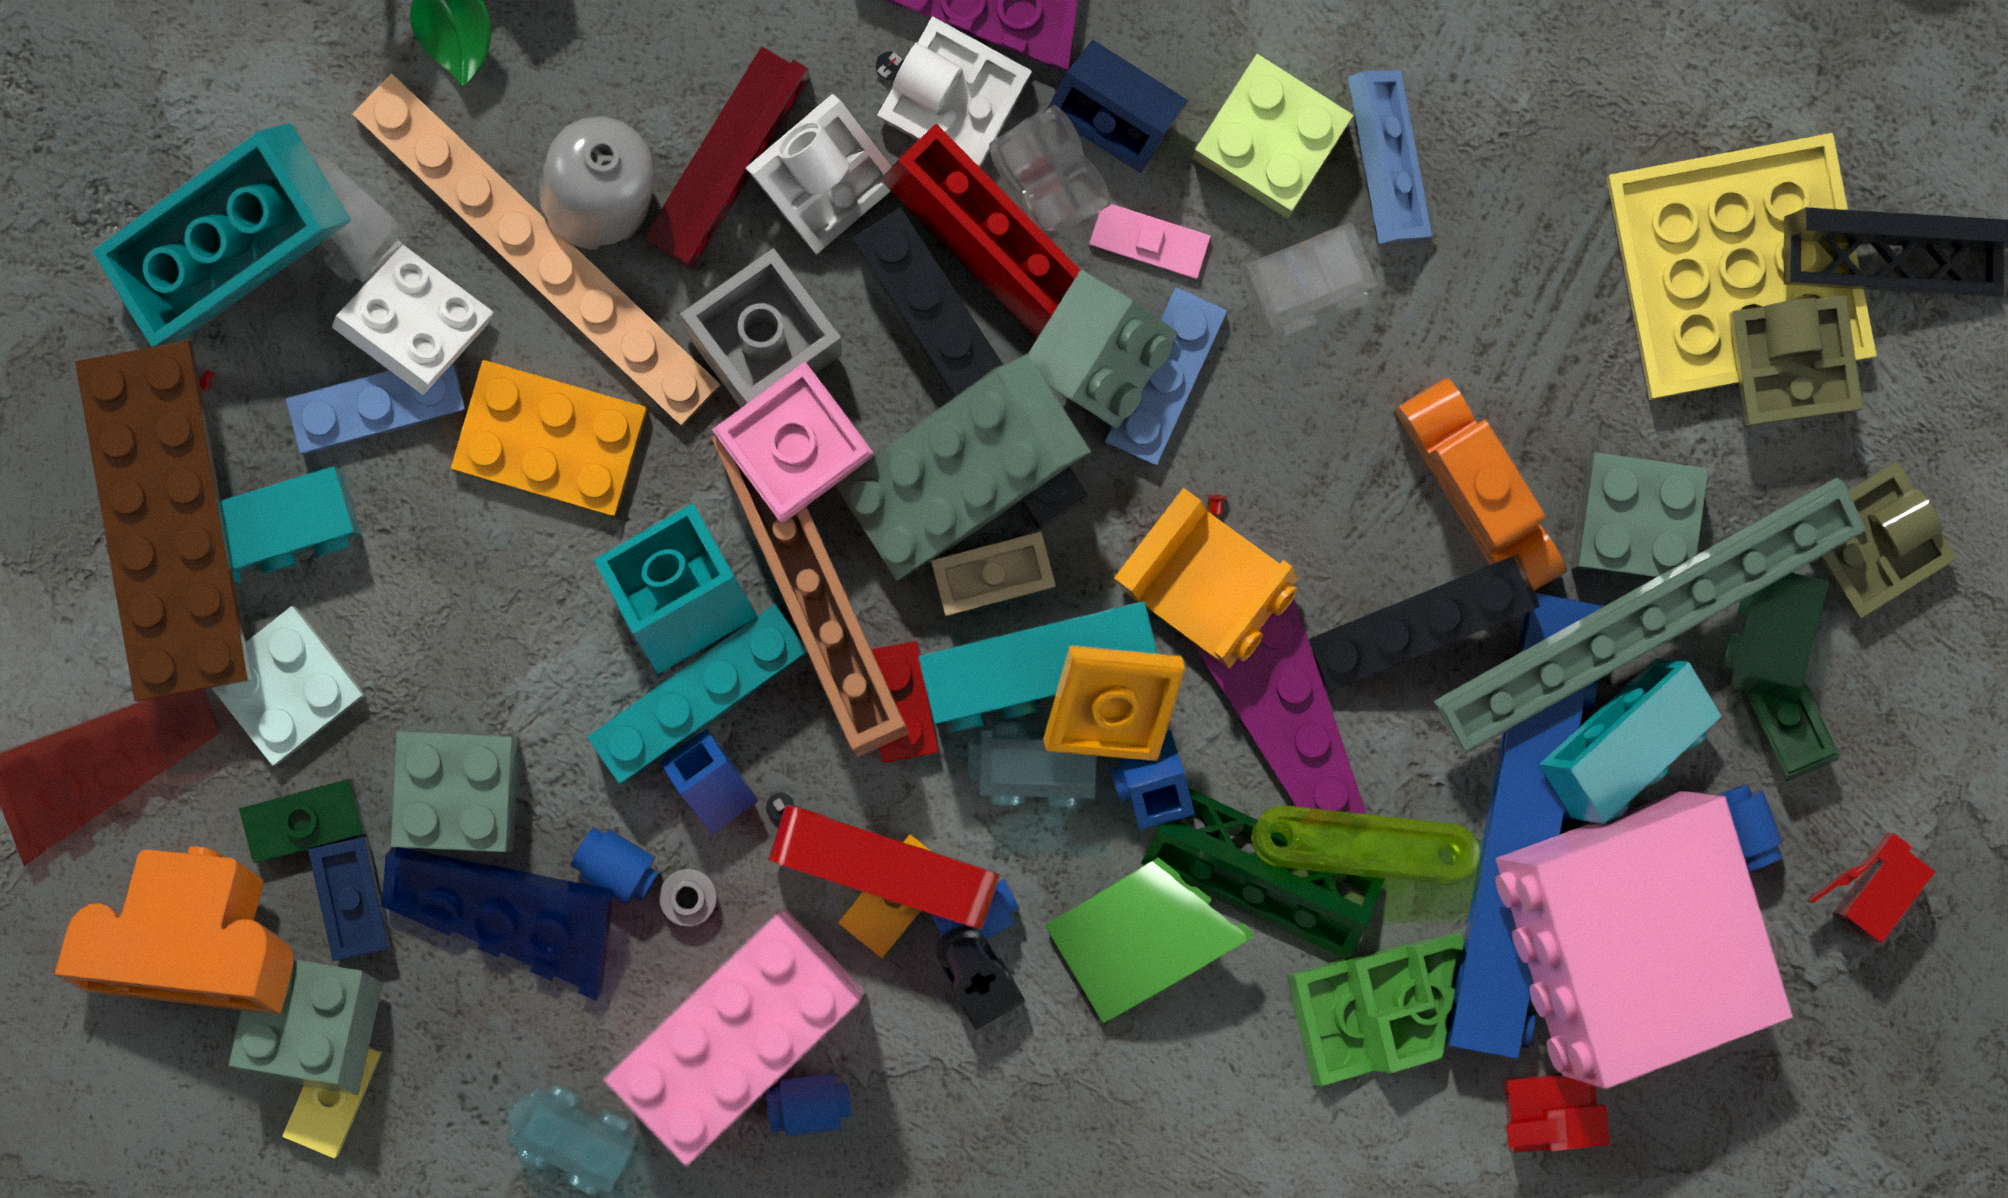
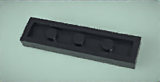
[1308,554,1540,692]

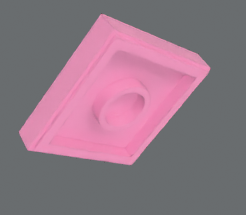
[712,361,875,524]

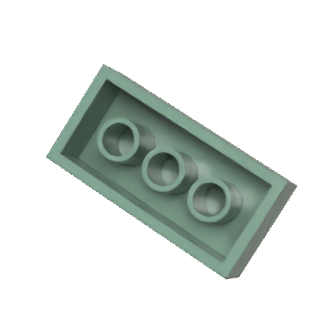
[835,354,1090,581]

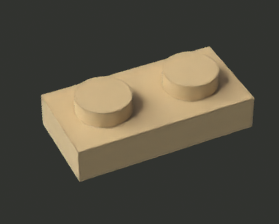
[931,532,1056,616]

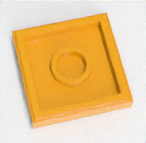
[1043,646,1185,761]

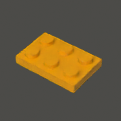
[450,360,648,517]

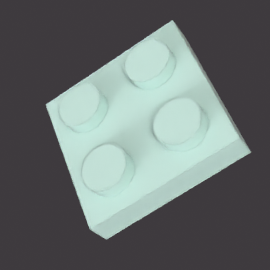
[212,606,365,766]

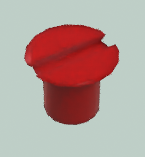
[1205,494,1228,514]

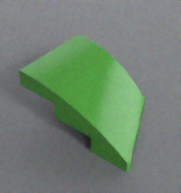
[1045,858,1254,1023]
[1286,933,1464,1087]

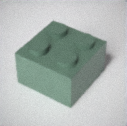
[1028,269,1178,429]
[1571,452,1709,580]
[391,731,519,852]
[228,960,383,1095]

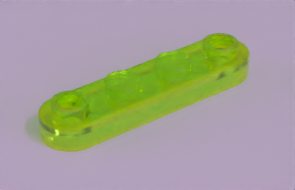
[1251,805,1480,885]

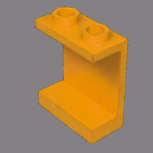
[1114,487,1298,669]

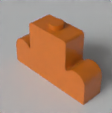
[1394,377,1567,592]
[55,846,294,1014]

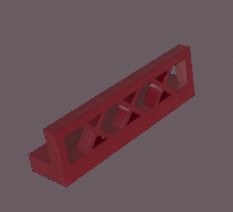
[643,46,811,271]

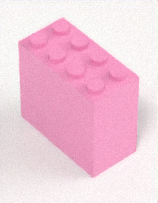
[1495,791,1793,1089]
[604,909,866,1166]

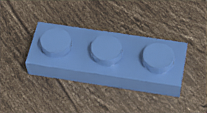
[1348,70,1433,244]
[1105,287,1227,467]
[286,362,467,455]

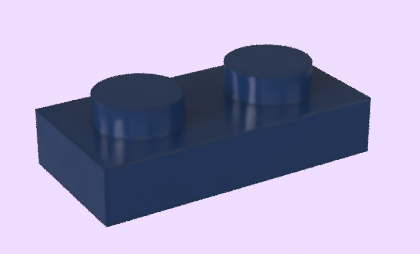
[308,837,392,961]

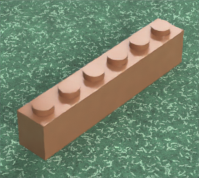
[712,435,910,758]

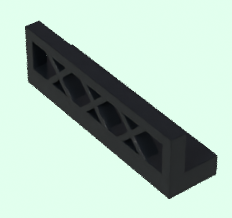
[1784,207,2008,297]

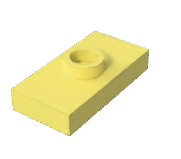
[282,1046,382,1159]

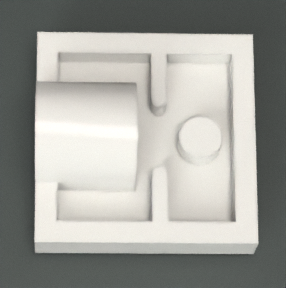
[877,16,1032,167]
[746,94,892,255]
[332,245,493,395]

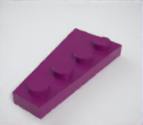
[883,0,1078,73]
[1189,599,1366,831]

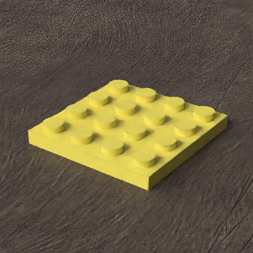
[1606,133,1877,400]

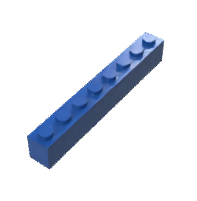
[1445,593,1602,1059]

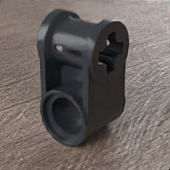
[935,925,1026,1030]

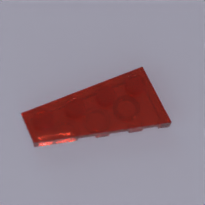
[0,689,221,866]

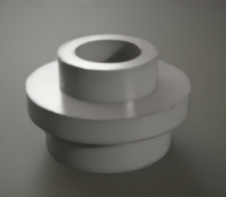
[659,869,717,926]

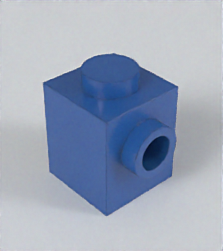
[660,729,759,834]
[1111,729,1195,830]

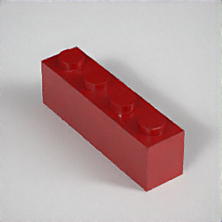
[880,123,1080,339]

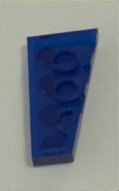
[381,847,614,1001]

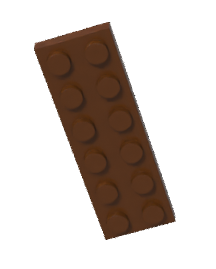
[75,340,252,701]

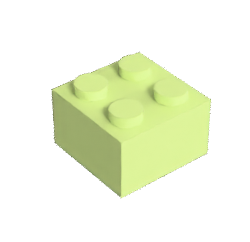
[1193,54,1353,219]

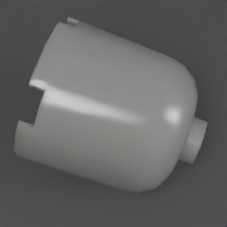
[537,116,654,250]

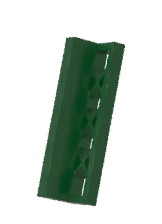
[1141,788,1385,960]

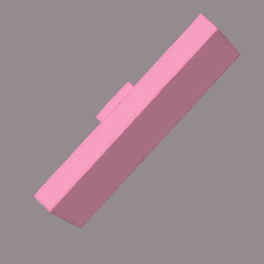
[1089,201,1211,280]

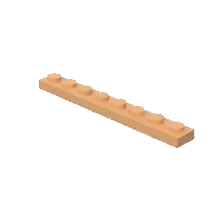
[353,73,721,427]

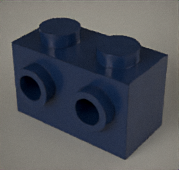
[1045,39,1188,173]

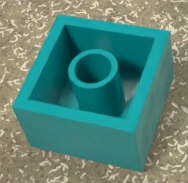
[593,503,758,674]

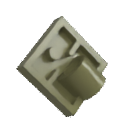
[1729,295,1863,426]
[1819,461,1958,619]

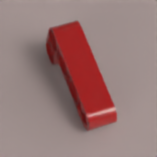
[768,804,1001,930]

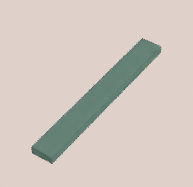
[1434,478,1867,755]

